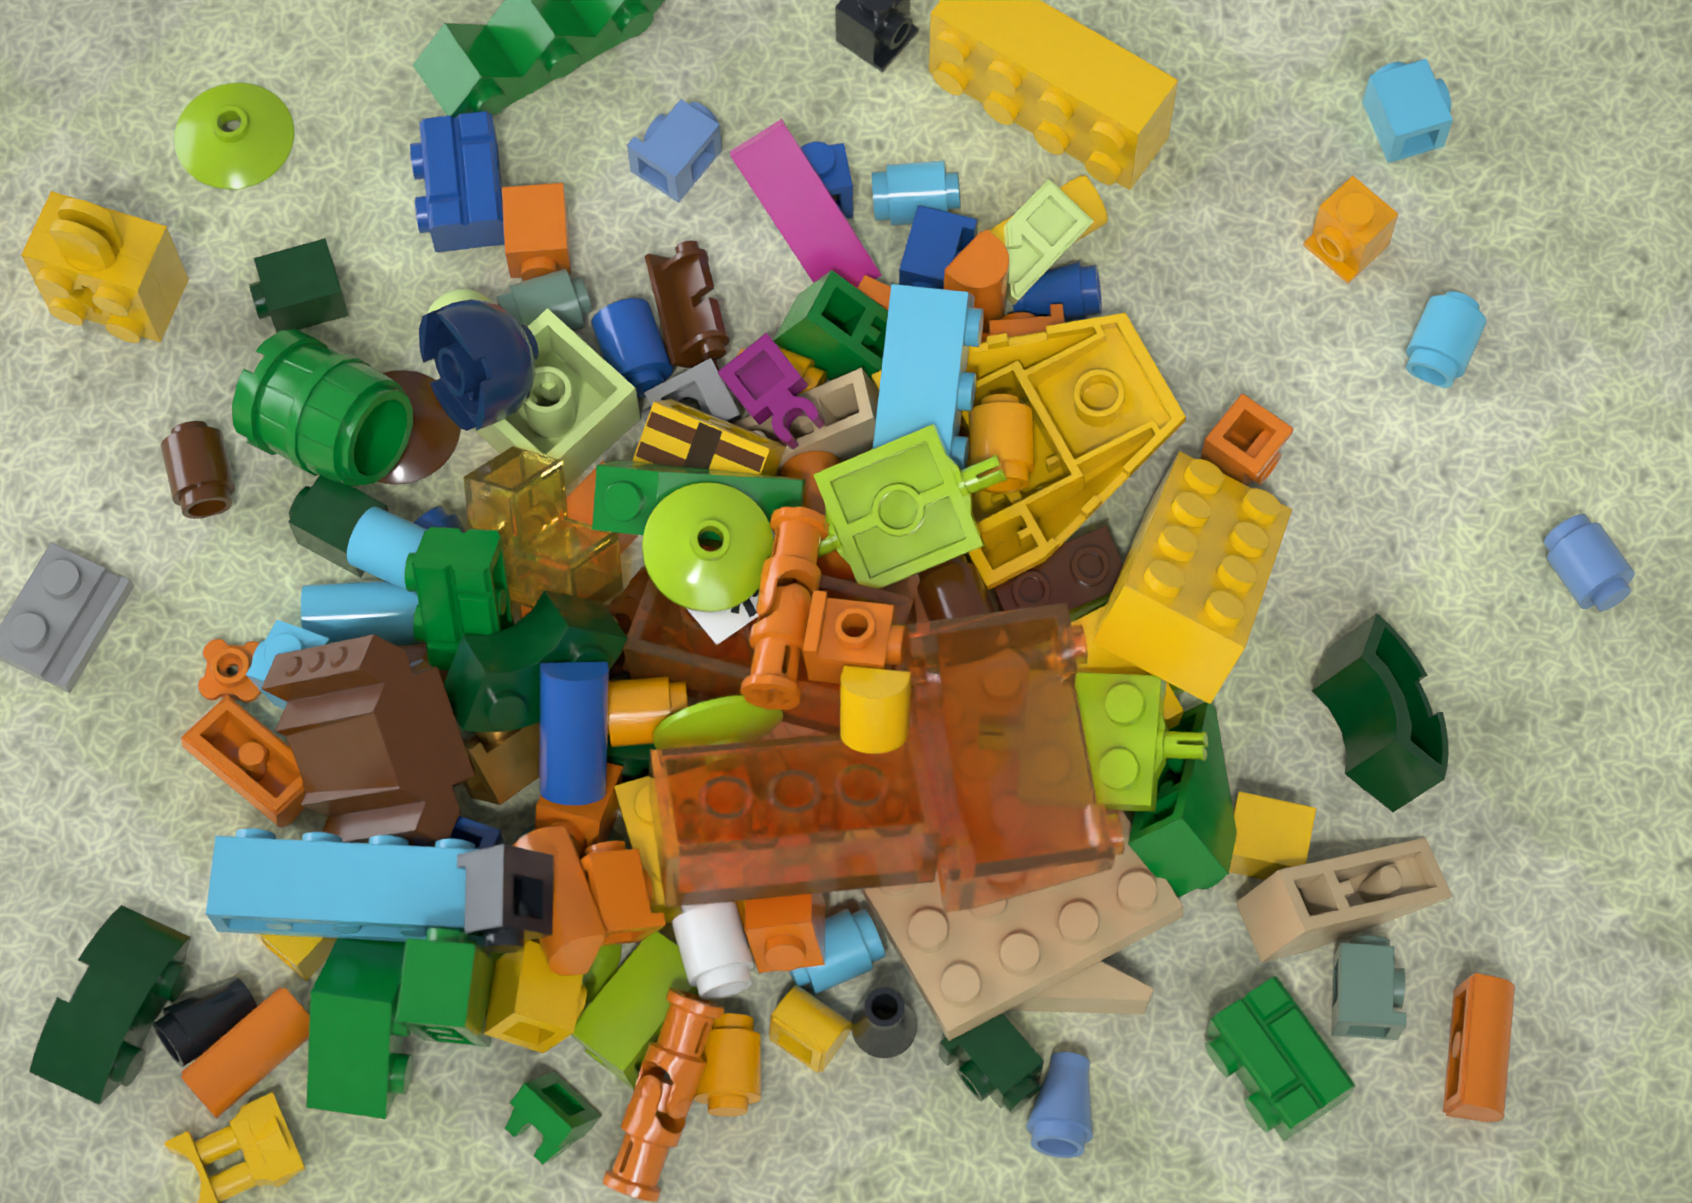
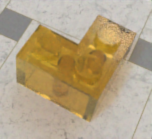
[463,446,623,609]

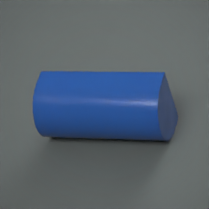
[539,662,609,805]

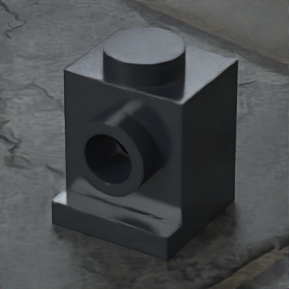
[835,0,919,73]
[457,844,554,953]

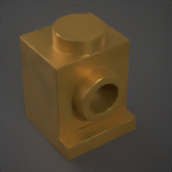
[462,722,540,805]

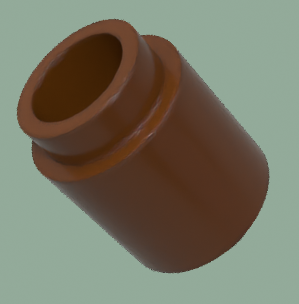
[161,421,235,519]
[917,555,999,654]

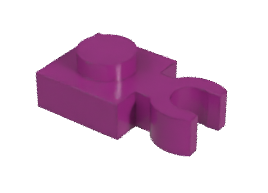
[717,333,825,450]

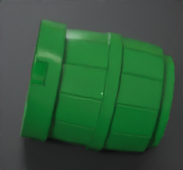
[232,329,413,486]

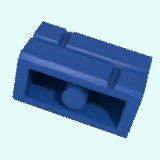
[410,111,505,252]

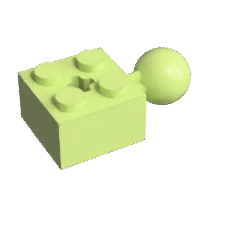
[427,289,640,501]

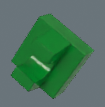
[504,1071,601,1165]

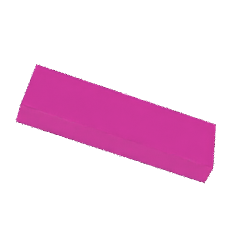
[730,119,882,288]

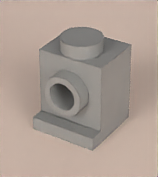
[640,358,742,423]

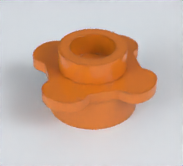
[198,639,261,703]

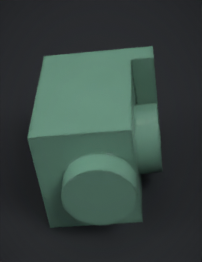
[1331,935,1407,1040]

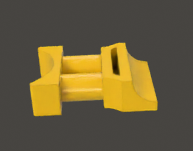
[164,1092,306,1203]

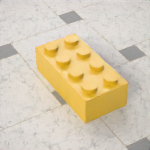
[929,0,1178,190]
[1092,451,1293,704]

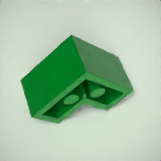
[306,938,413,1119]

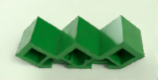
[413,0,665,118]

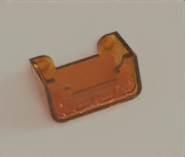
[904,603,1124,913]

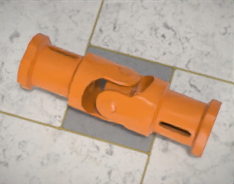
[740,507,829,710]
[602,988,725,1202]

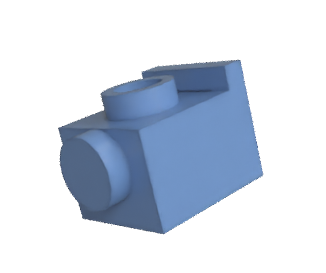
[627,99,722,203]

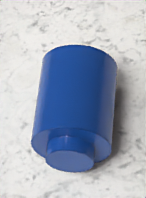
[591,298,673,399]

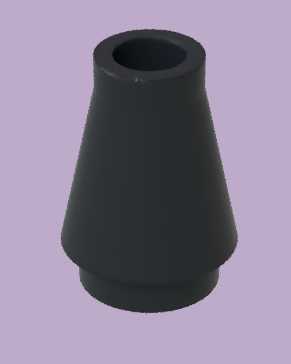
[153,976,257,1068]
[851,987,917,1058]

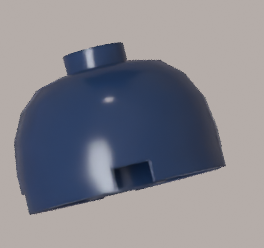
[419,299,539,431]

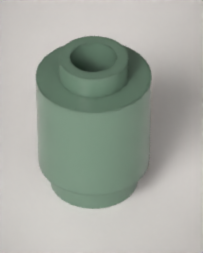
[496,268,592,331]

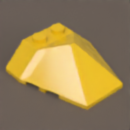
[871,313,1186,590]

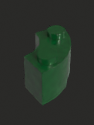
[444,590,628,732]
[1312,613,1449,812]
[29,905,191,1105]

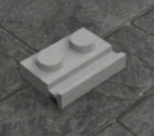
[0,542,134,693]

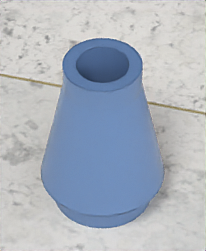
[1026,1052,1093,1158]

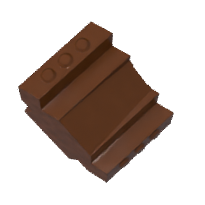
[261,634,475,847]

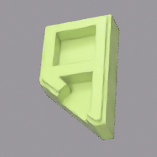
[1004,179,1094,306]

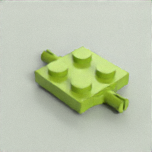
[813,424,1007,595]
[980,671,1208,812]

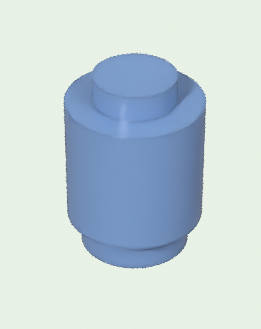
[1543,514,1635,612]

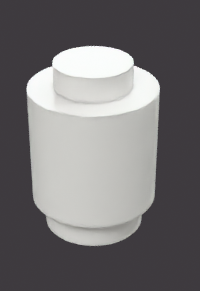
[672,894,754,1000]

